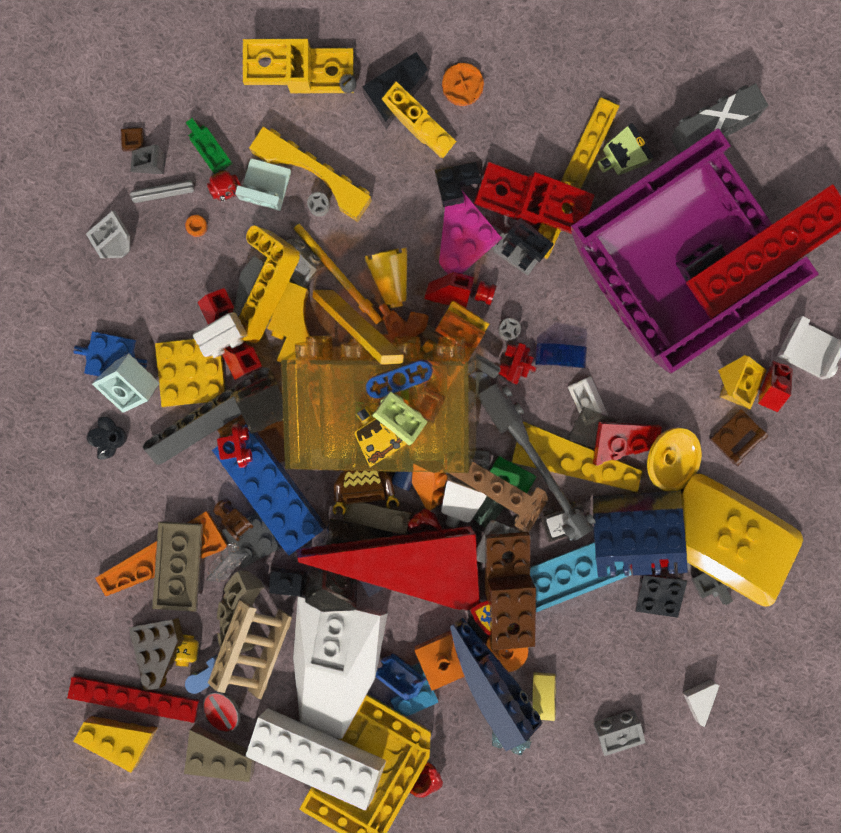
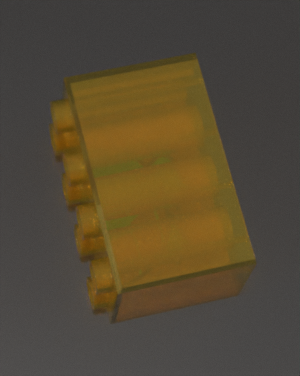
[281,336,476,473]

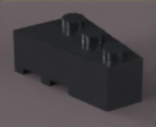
[362,52,428,129]

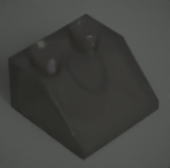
[305,566,357,612]

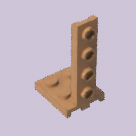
[445,453,549,532]

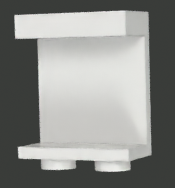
[777,316,841,380]

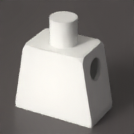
[441,474,486,528]

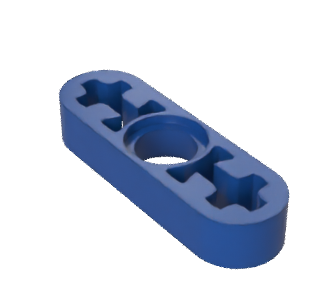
[366,359,433,398]

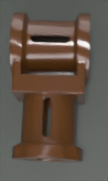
[213,499,254,541]

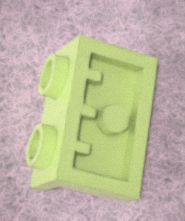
[372,392,428,445]

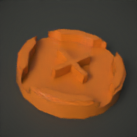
[442,62,484,106]

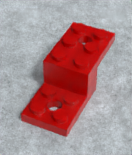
[474,162,595,234]

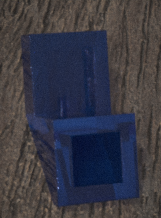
[535,343,587,368]

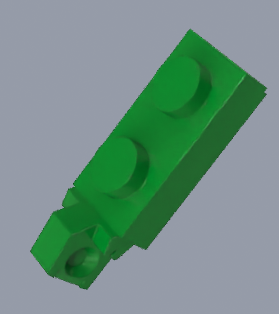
[185,118,233,174]

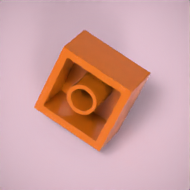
[414,630,465,691]

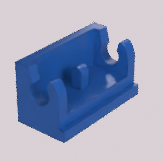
[376,653,427,700]

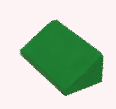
[490,456,537,493]

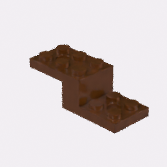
[485,532,536,651]

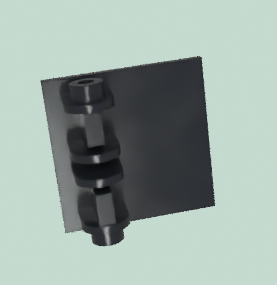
[635,575,688,618]

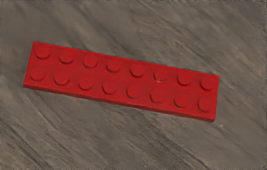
[686,184,841,319]

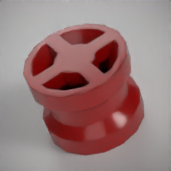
[474,280,497,306]

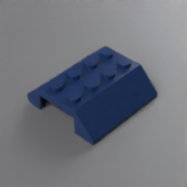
[593,491,688,577]

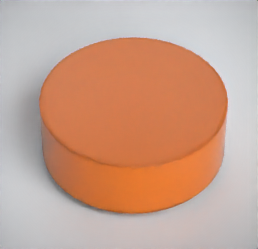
[185,215,208,237]

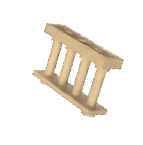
[208,600,292,699]

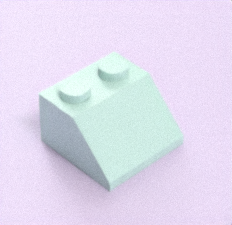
[92,354,160,413]

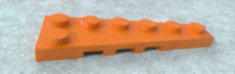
[95,511,229,596]

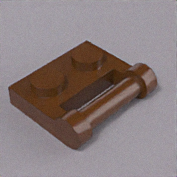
[710,409,768,467]

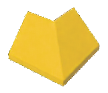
[718,355,767,410]

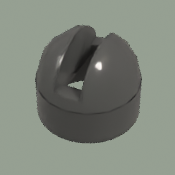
[339,74,357,93]

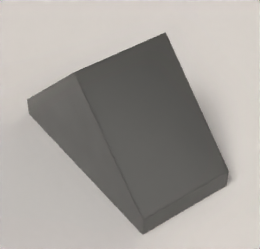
[130,145,165,175]

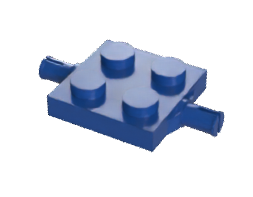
[74,331,147,376]

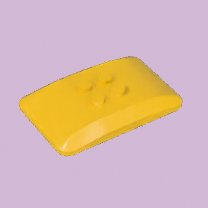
[681,474,803,606]

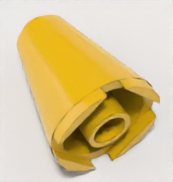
[365,247,407,308]

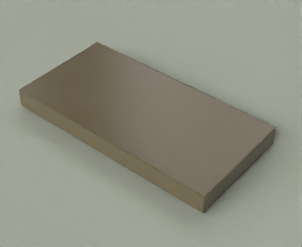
[152,521,203,611]

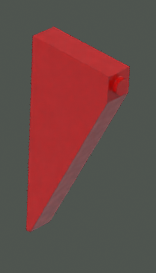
[296,526,479,611]

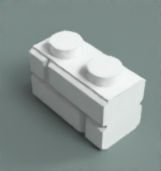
[193,312,248,358]

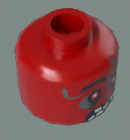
[207,170,240,202]

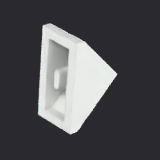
[682,680,720,727]

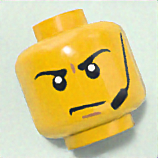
[175,635,199,667]

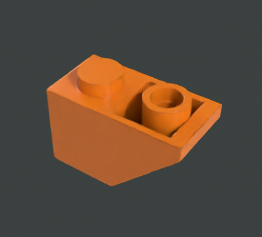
[412,457,447,511]

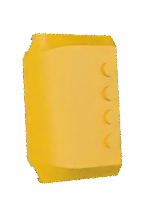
[299,694,431,833]

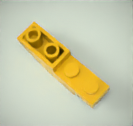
[382,82,457,158]

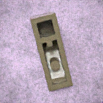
[343,503,410,535]

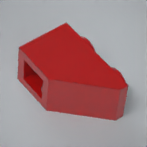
[424,272,474,308]
[758,360,793,412]

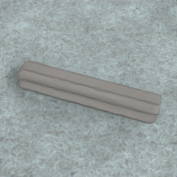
[130,180,194,203]

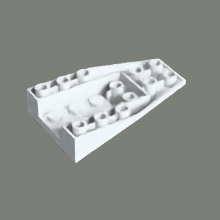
[293,595,388,739]

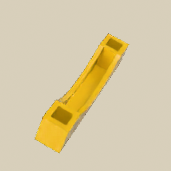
[249,127,372,222]

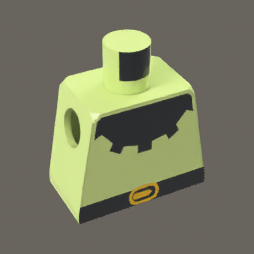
[598,123,654,175]

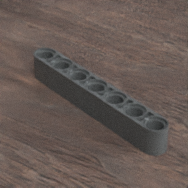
[143,368,281,465]

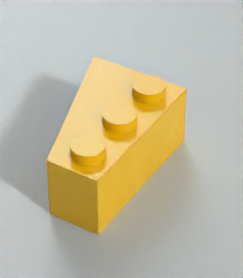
[73,716,158,773]

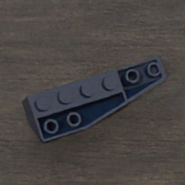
[450,618,543,751]

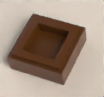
[121,128,144,152]

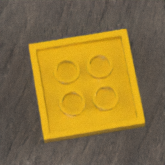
[155,339,226,407]

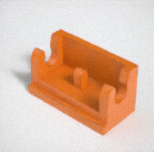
[435,310,486,354]

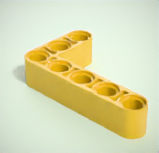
[239,225,300,343]

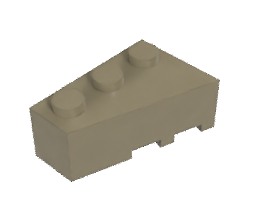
[184,724,255,782]

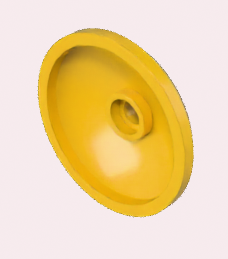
[647,427,702,491]

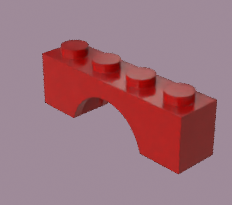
[197,288,262,380]

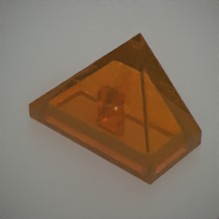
[414,380,446,423]

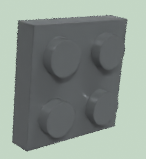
[222,512,280,569]

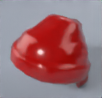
[407,508,442,534]
[410,762,443,798]

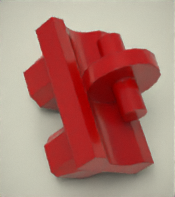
[499,343,537,385]

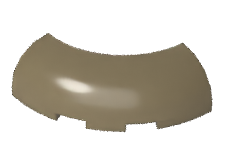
[217,571,264,654]

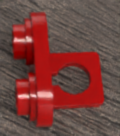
[217,423,253,468]

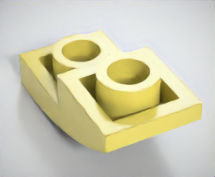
[533,672,556,721]

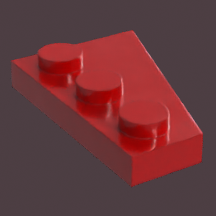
[593,422,662,466]

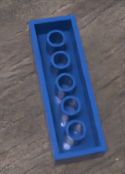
[212,424,327,556]

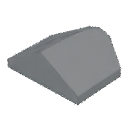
[86,211,130,258]

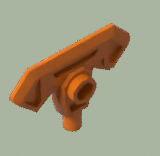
[378,303,428,349]

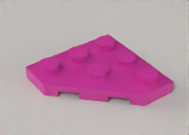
[439,191,502,274]

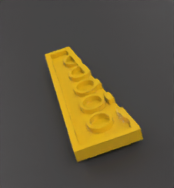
[511,422,642,492]

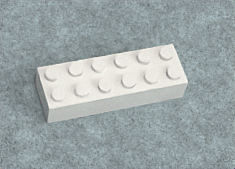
[245,708,386,811]

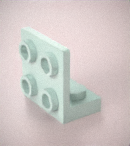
[235,159,291,211]

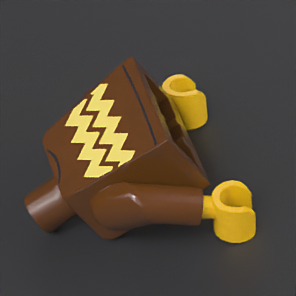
[332,452,399,515]

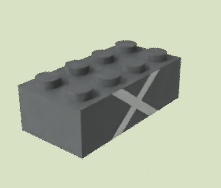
[671,83,769,154]

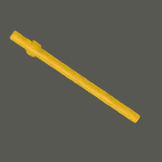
[294,223,383,325]

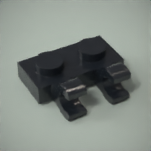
[501,218,554,271]

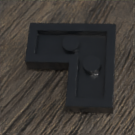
[435,162,481,207]

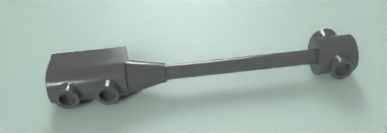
[477,383,596,541]

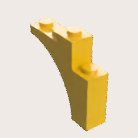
[267,282,345,380]

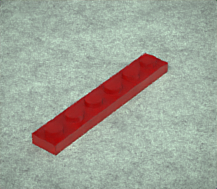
[67,676,200,723]

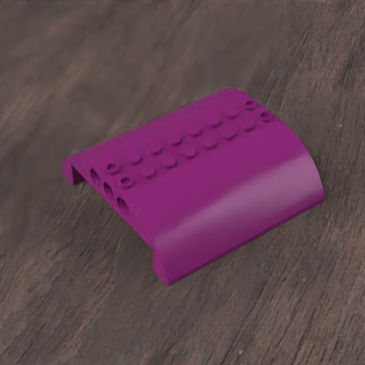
[571,128,819,374]

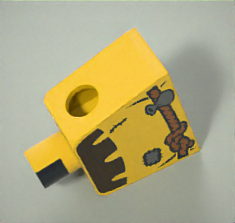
[354,406,407,467]

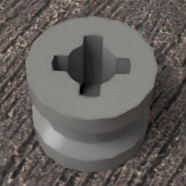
[307,192,330,217]
[498,318,521,341]

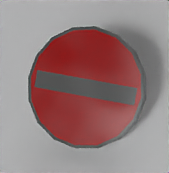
[203,691,240,732]

